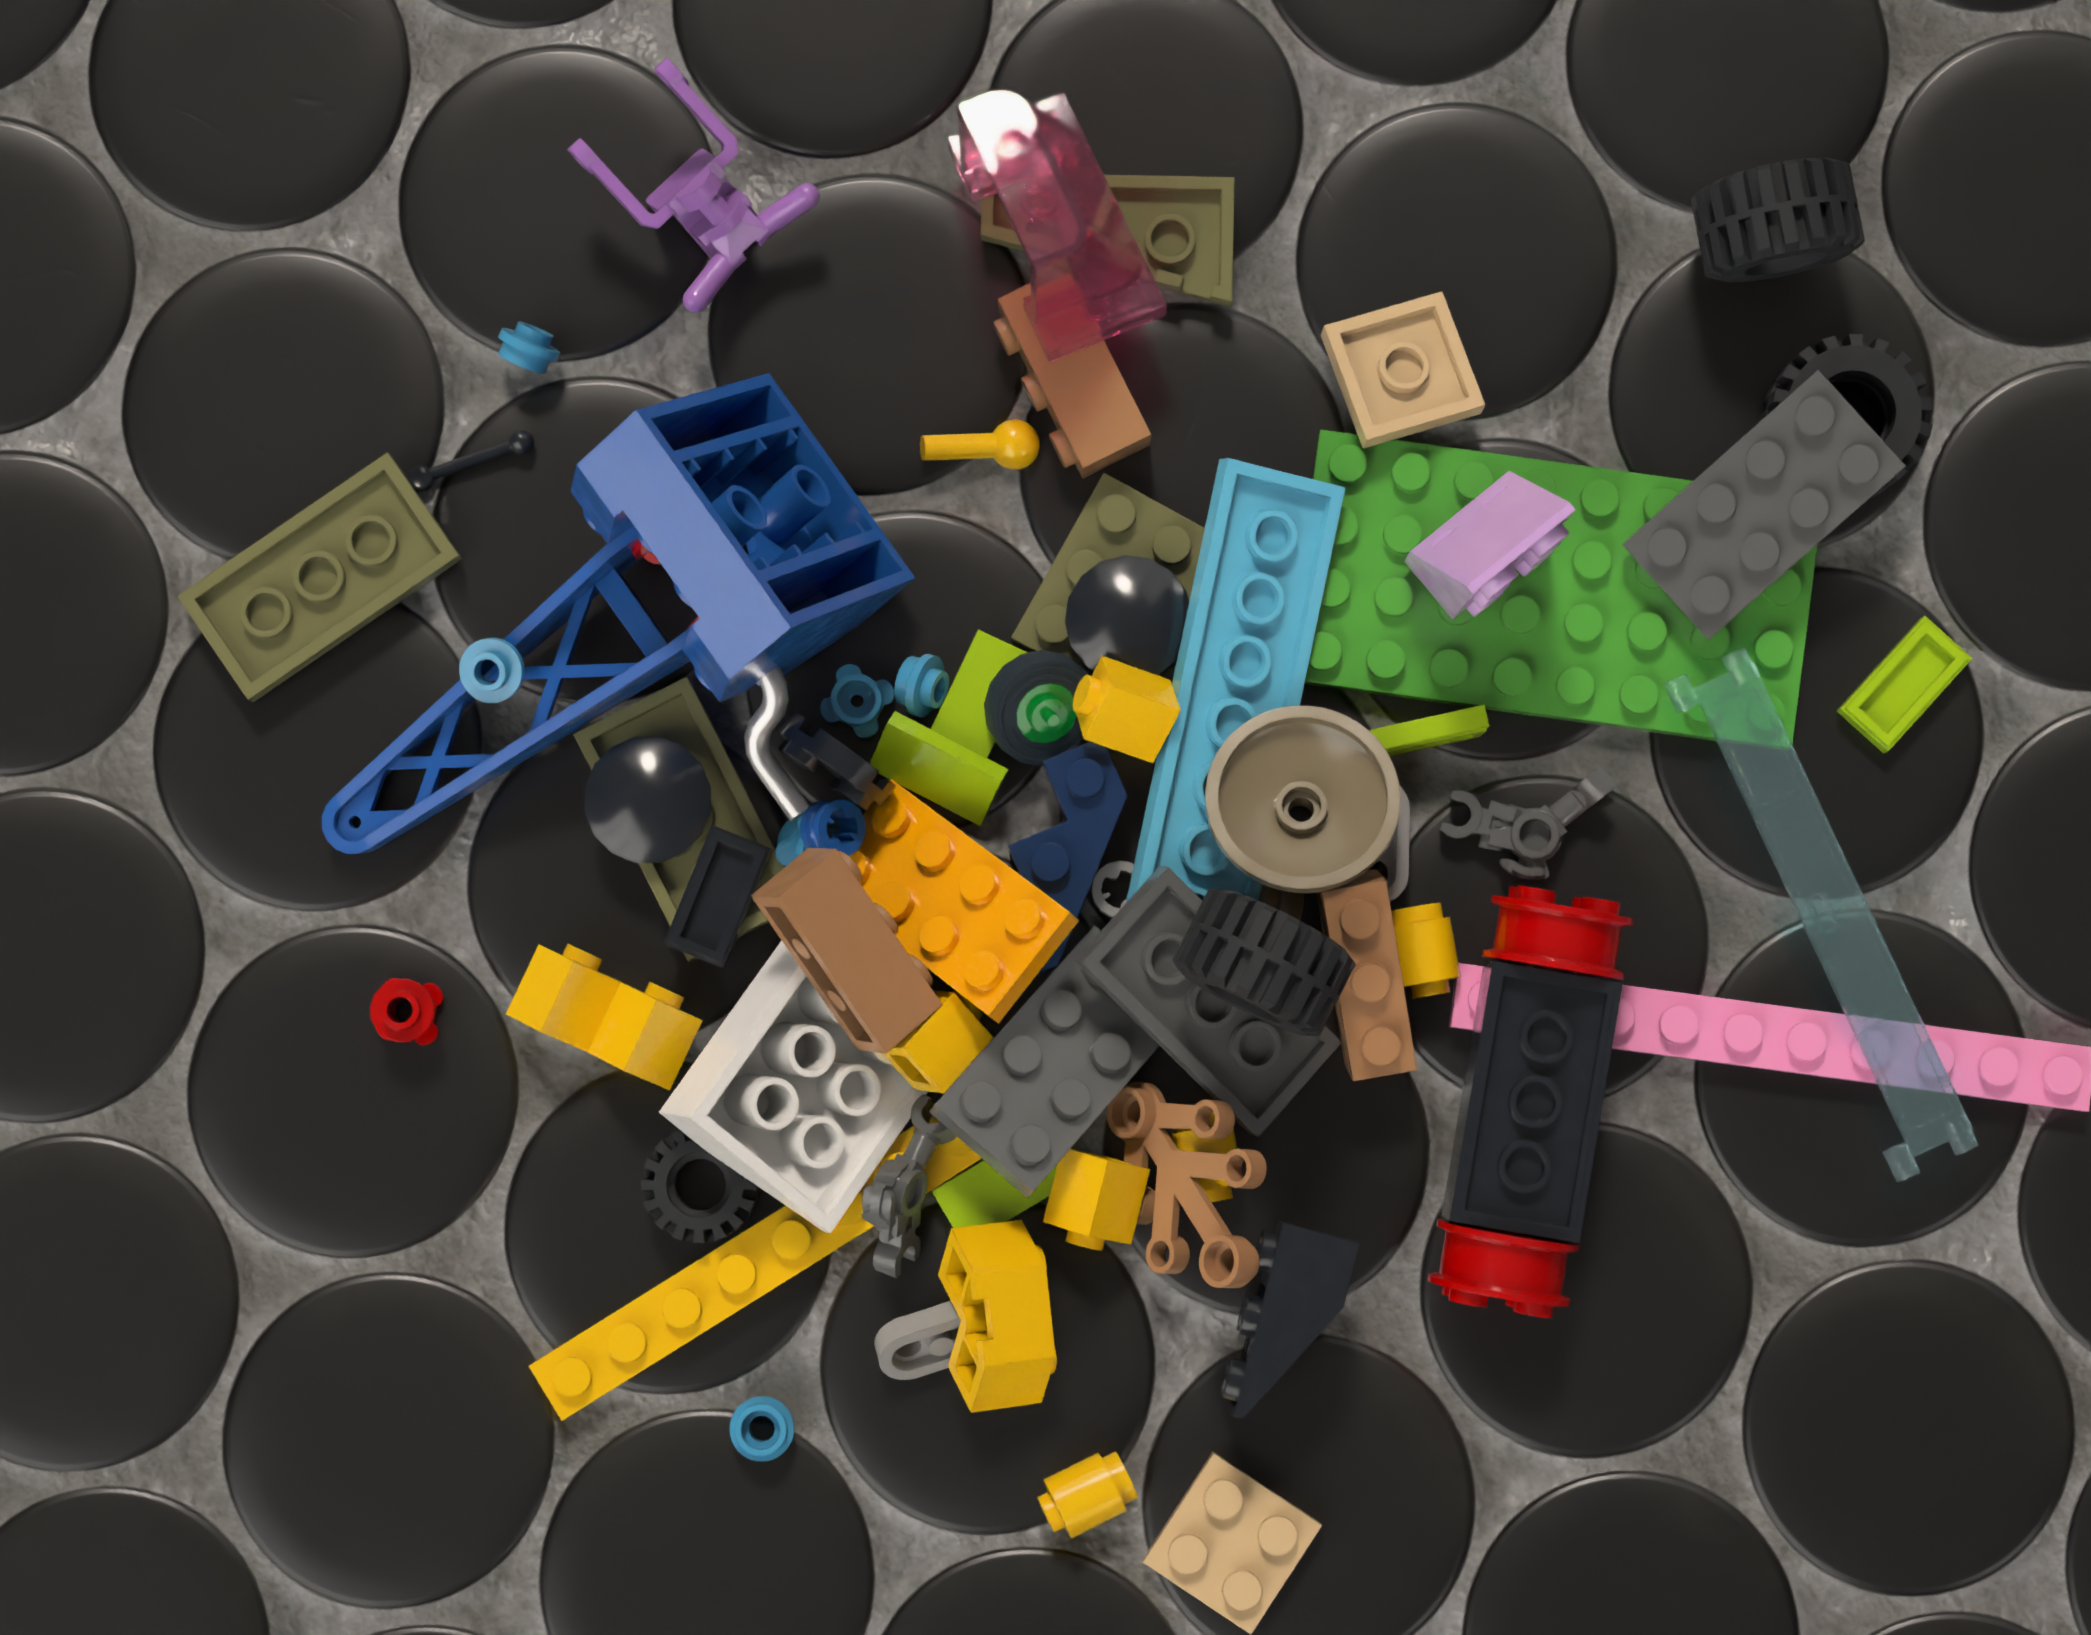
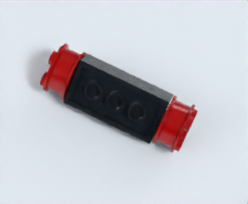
[1427,885,1634,1318]

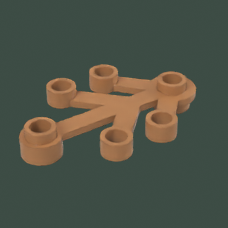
[1107,1082,1267,1288]

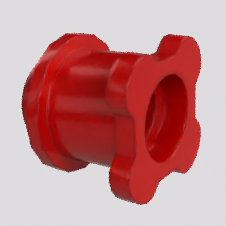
[370,978,444,1045]

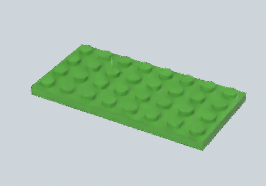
[1304,429,1818,751]

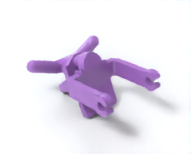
[567,57,820,313]

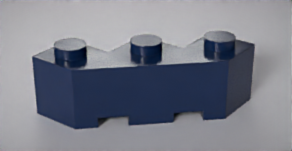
[1008,742,1127,977]

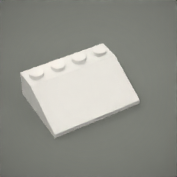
[659,940,933,1234]

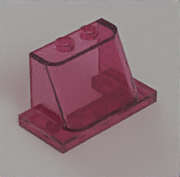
[948,90,1167,362]

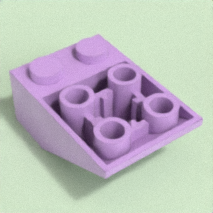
[1404,471,1576,620]

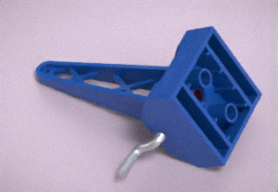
[321,373,916,854]

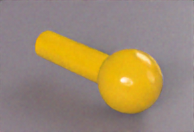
[920,419,1040,470]

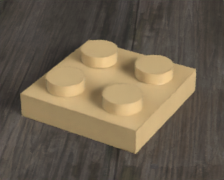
[1321,291,1485,449]
[1142,1452,1322,1634]

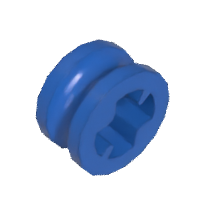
[800,799,866,856]

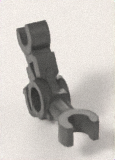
[1439,766,1618,880]
[861,1094,957,1279]

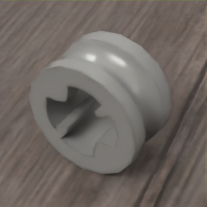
[1091,860,1134,918]

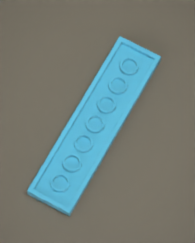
[1126,458,1345,903]

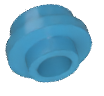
[498,321,560,374]
[459,637,525,703]
[894,654,949,718]
[730,1396,795,1462]

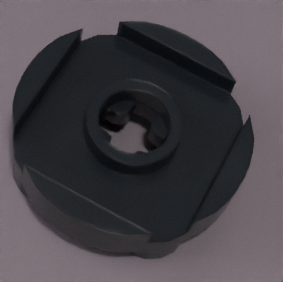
[777,711,896,811]

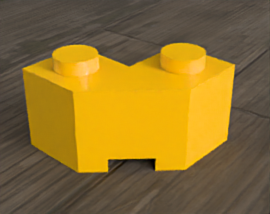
[506,943,703,1090]
[938,1220,1057,1413]

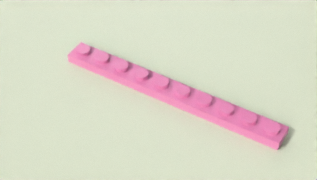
[1449,963,2091,1112]

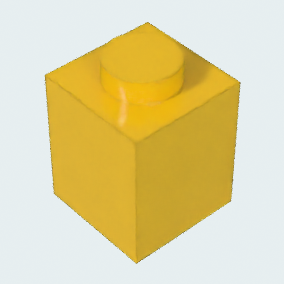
[1073,656,1181,763]
[882,990,994,1094]
[1043,1149,1150,1251]

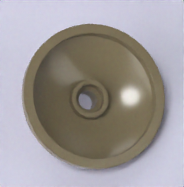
[1205,705,1401,893]

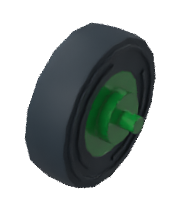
[984,650,1088,766]

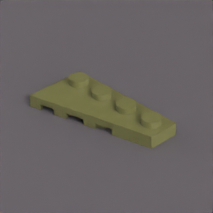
[980,172,1234,307]

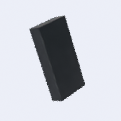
[663,825,773,969]

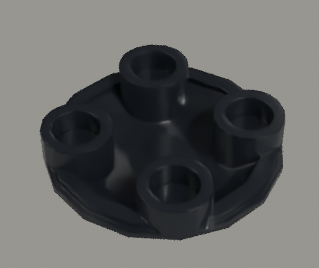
[1065,555,1189,675]
[585,737,711,863]

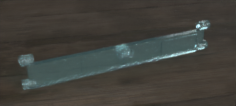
[1663,647,1979,1182]

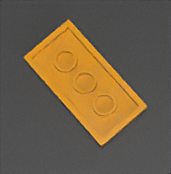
[849,779,1079,1024]

